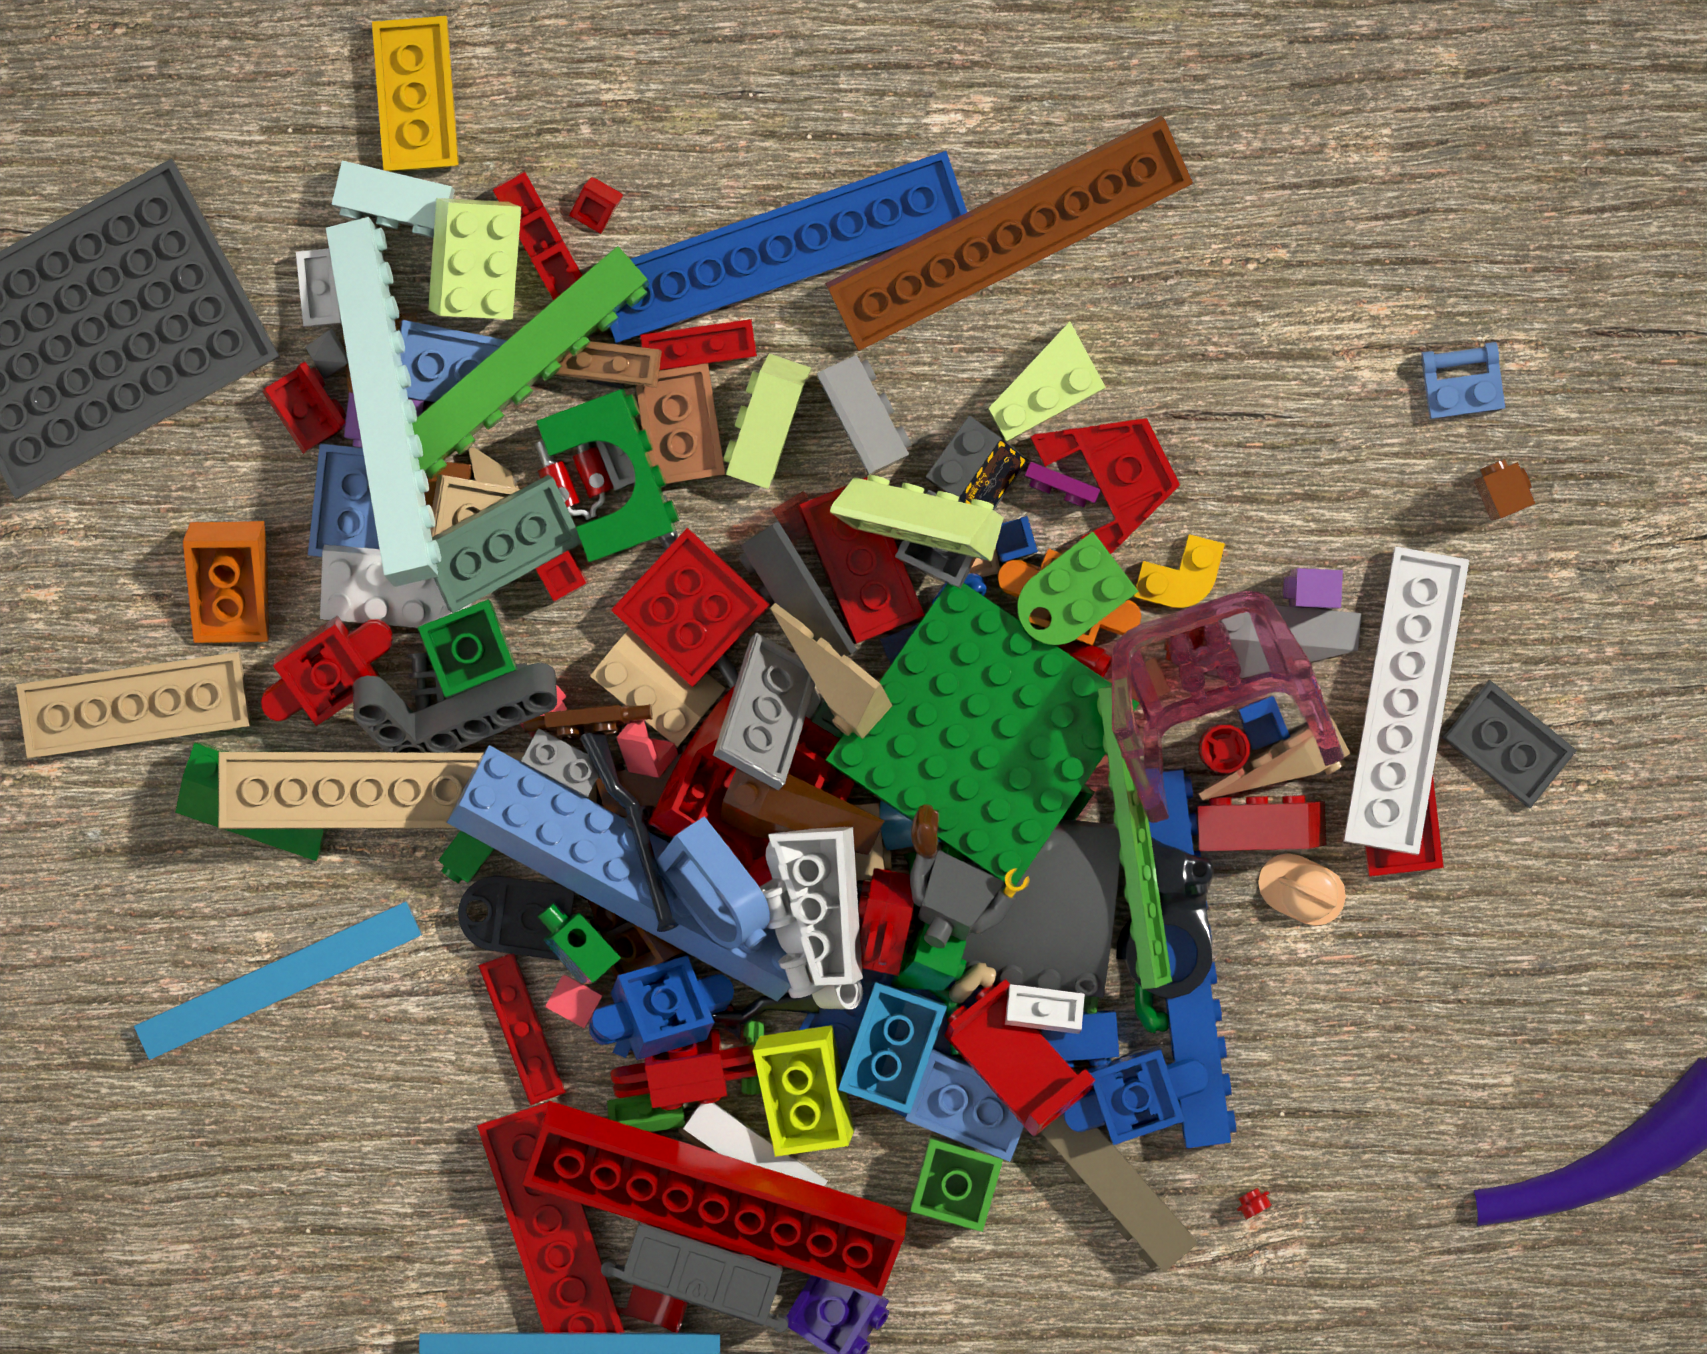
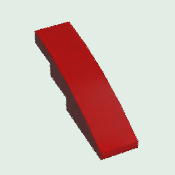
[492,170,583,300]

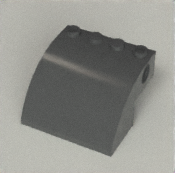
[954,819,1121,998]

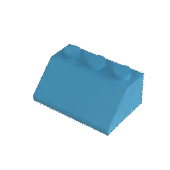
[838,982,947,1114]

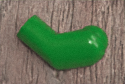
[1135,982,1169,1034]

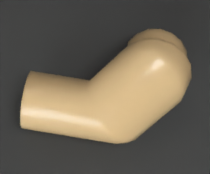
[949,963,996,1003]

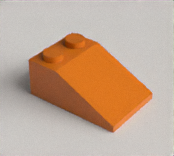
[183,521,269,643]

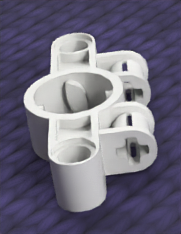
[760,842,863,1009]

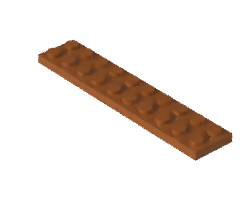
[825,115,1193,351]

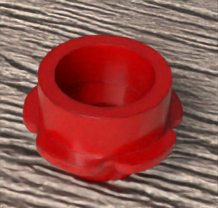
[1237,1187,1272,1220]

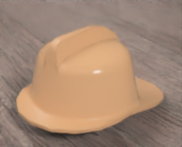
[1258,853,1346,926]

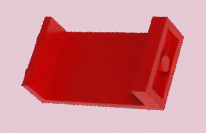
[944,979,1095,1137]

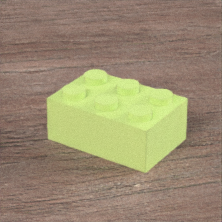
[428,198,521,319]

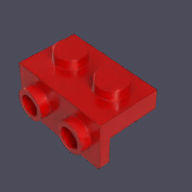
[262,361,346,454]

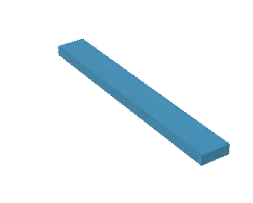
[134,901,422,1060]
[419,1332,720,1354]

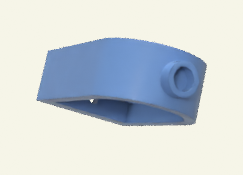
[656,816,770,949]

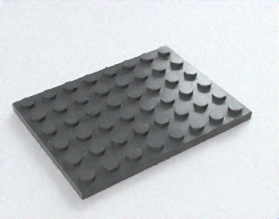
[0,158,280,499]

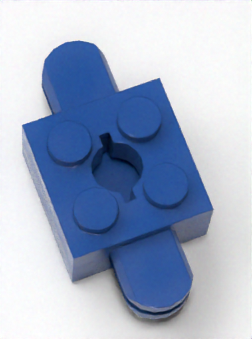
[589,956,734,1060]
[1063,1046,1209,1145]

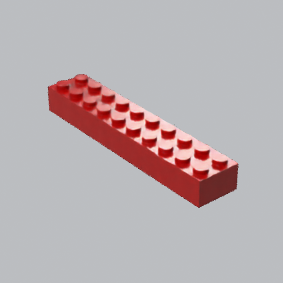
[522,1101,908,1297]

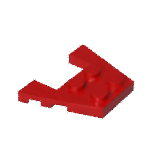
[1030,418,1180,554]

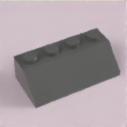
[738,521,857,657]

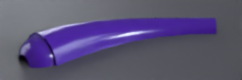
[1473,1057,1707,1226]

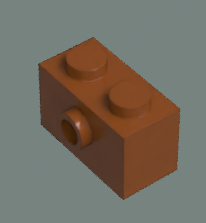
[1474,459,1536,521]

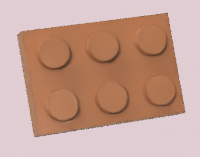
[636,363,726,484]

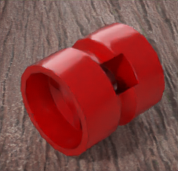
[1198,724,1250,773]

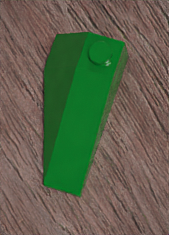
[891,843,966,990]

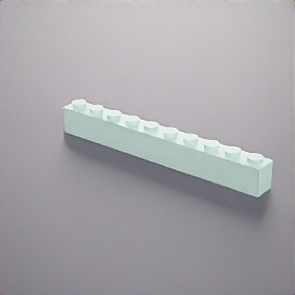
[326,217,441,587]

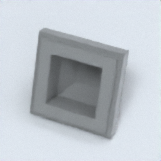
[305,329,348,379]

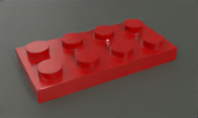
[797,477,925,644]

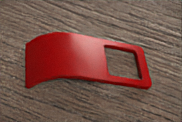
[617,1285,688,1333]

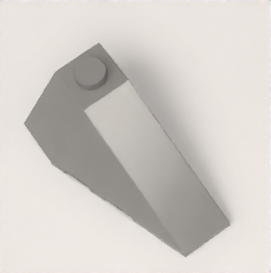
[1205,600,1361,678]

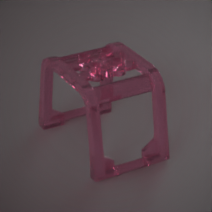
[1112,591,1344,823]

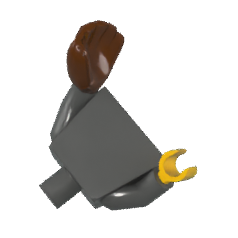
[910,804,1030,948]

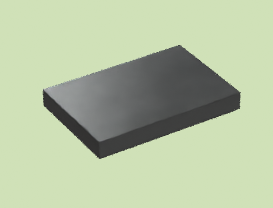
[1442,680,1577,808]

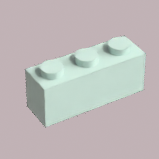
[332,161,455,238]

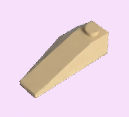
[770,603,892,739]
[1196,715,1350,800]

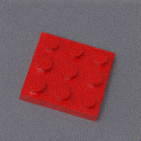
[611,528,770,687]

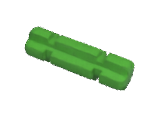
[741,1021,765,1095]

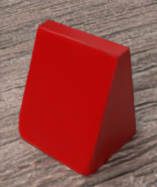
[569,177,623,234]

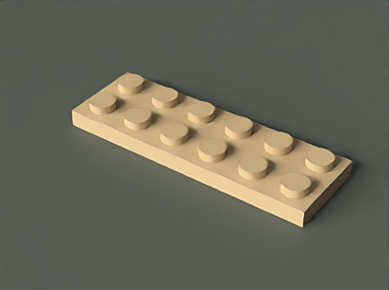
[16,652,251,758]

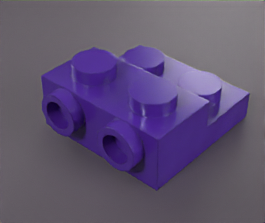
[787,1275,889,1354]

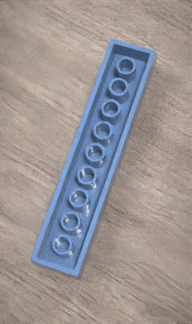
[447,745,791,1002]

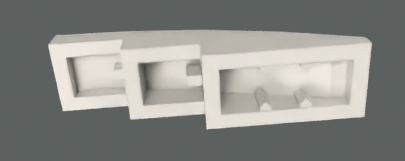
[683,1103,828,1186]

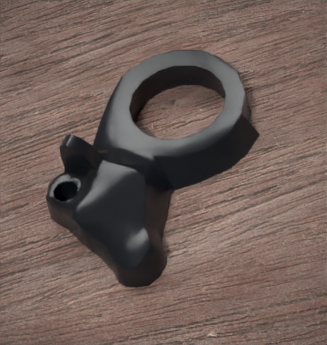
[1116,836,1215,999]

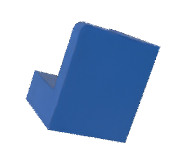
[996,516,1038,563]
[1236,695,1290,750]

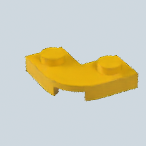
[1133,534,1225,608]

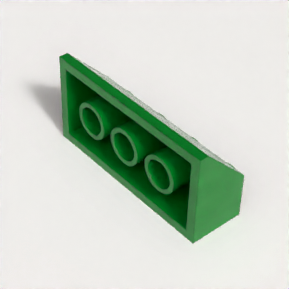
[175,742,328,861]

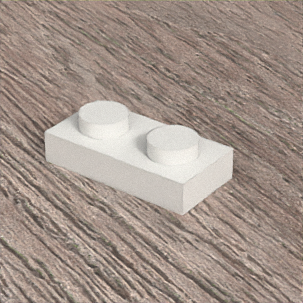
[296,248,342,327]
[1005,984,1085,1034]

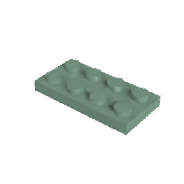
[432,475,582,613]

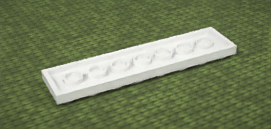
[1343,546,1469,855]

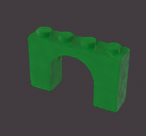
[536,389,679,562]

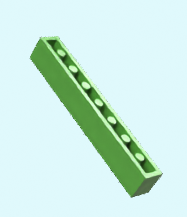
[412,246,649,479]

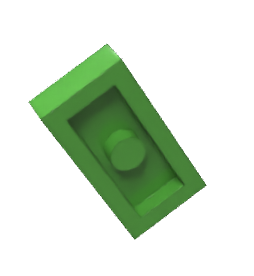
[607,1094,685,1132]

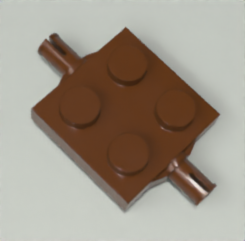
[523,704,653,741]

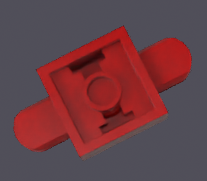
[261,615,393,726]
[858,868,914,976]
[610,1028,758,1110]

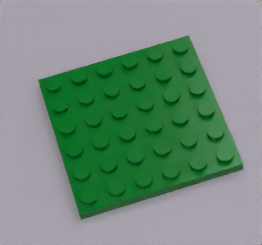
[825,583,1140,886]

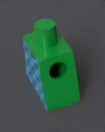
[538,902,621,984]

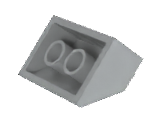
[816,355,912,475]

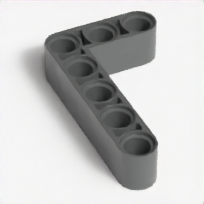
[353,663,557,753]

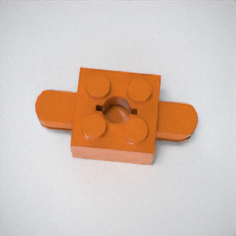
[997,549,1141,645]

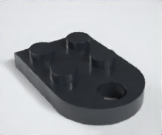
[458,876,575,960]

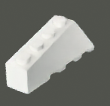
[768,827,863,986]

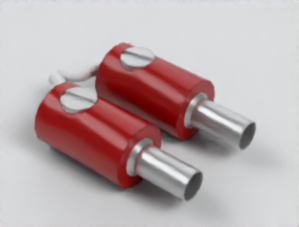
[535,440,614,520]

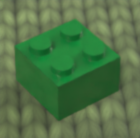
[418,599,518,699]

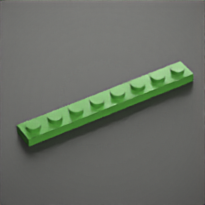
[1097,683,1172,989]

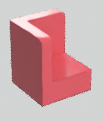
[616,720,678,778]
[545,975,604,1028]

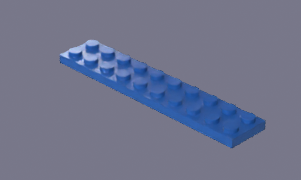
[610,151,967,344]

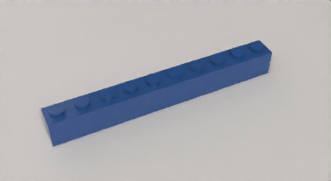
[1142,769,1237,1148]

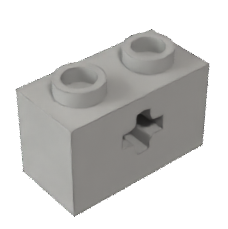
[520,728,599,798]

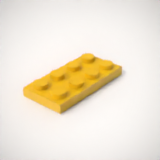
[372,16,459,172]

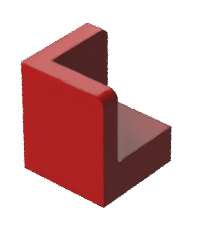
[536,550,589,602]

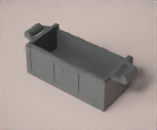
[601,1222,789,1333]

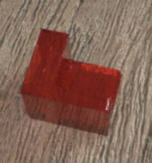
[772,491,809,544]

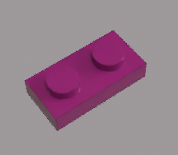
[1024,462,1100,508]

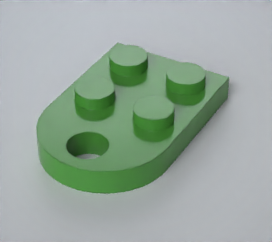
[1017,531,1139,645]

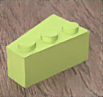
[987,322,1106,442]
[723,353,811,489]

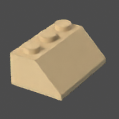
[590,628,726,747]

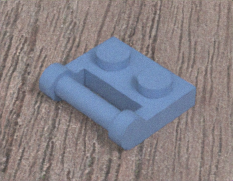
[1421,342,1505,419]

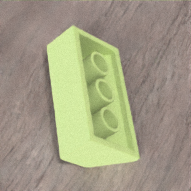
[830,475,1004,561]

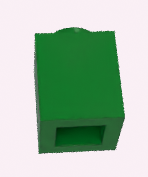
[438,830,495,884]

